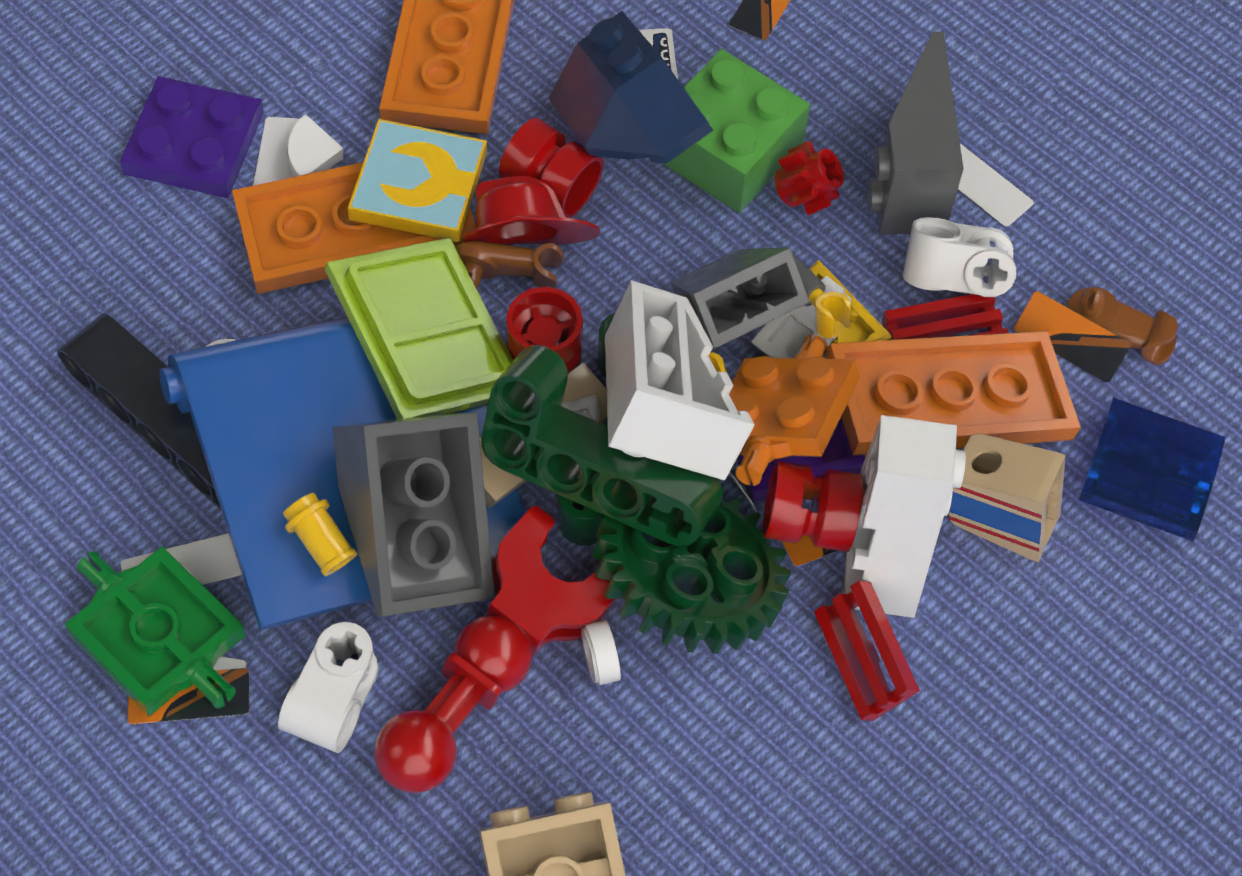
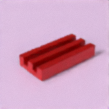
[882,294,1009,340]
[814,580,920,721]

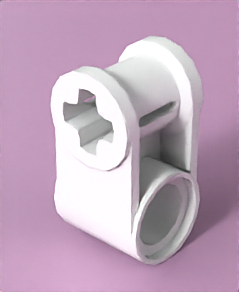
[902,217,1016,297]
[278,622,379,753]

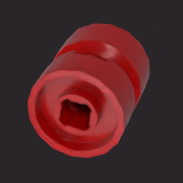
[498,118,604,218]
[506,287,583,373]
[762,460,863,552]

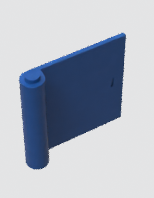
[159,317,526,630]

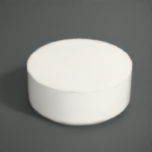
[581,620,621,686]

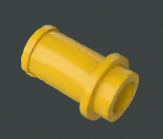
[283,493,358,577]

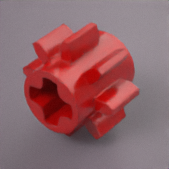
[774,141,844,215]

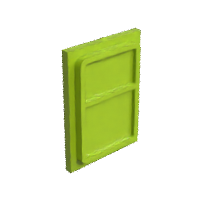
[324,238,513,419]

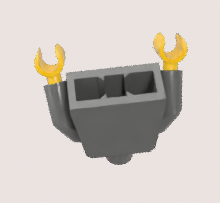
[671,247,851,373]

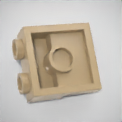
[478,792,626,876]

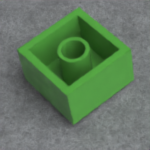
[663,48,810,213]

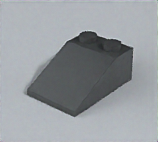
[867,32,964,235]
[332,413,495,617]

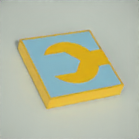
[348,119,487,242]

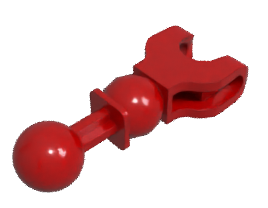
[374,506,615,793]

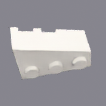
[605,280,755,480]
[843,415,966,618]

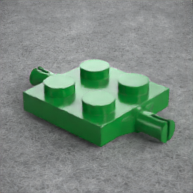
[65,546,246,717]

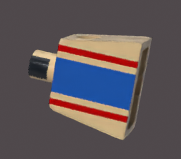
[949,433,1066,563]

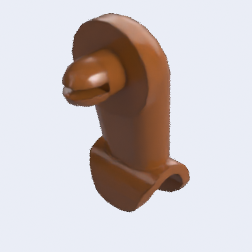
[455,241,564,289]
[1067,287,1178,365]

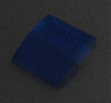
[1078,397,1226,542]

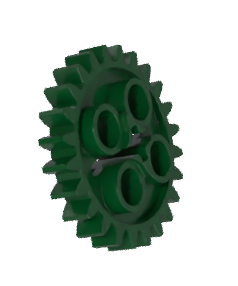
[592,497,791,654]

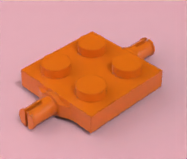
[729,335,860,486]

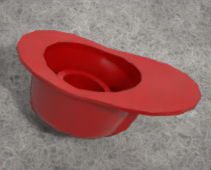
[463,176,600,245]

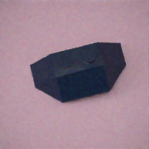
[548,11,713,164]

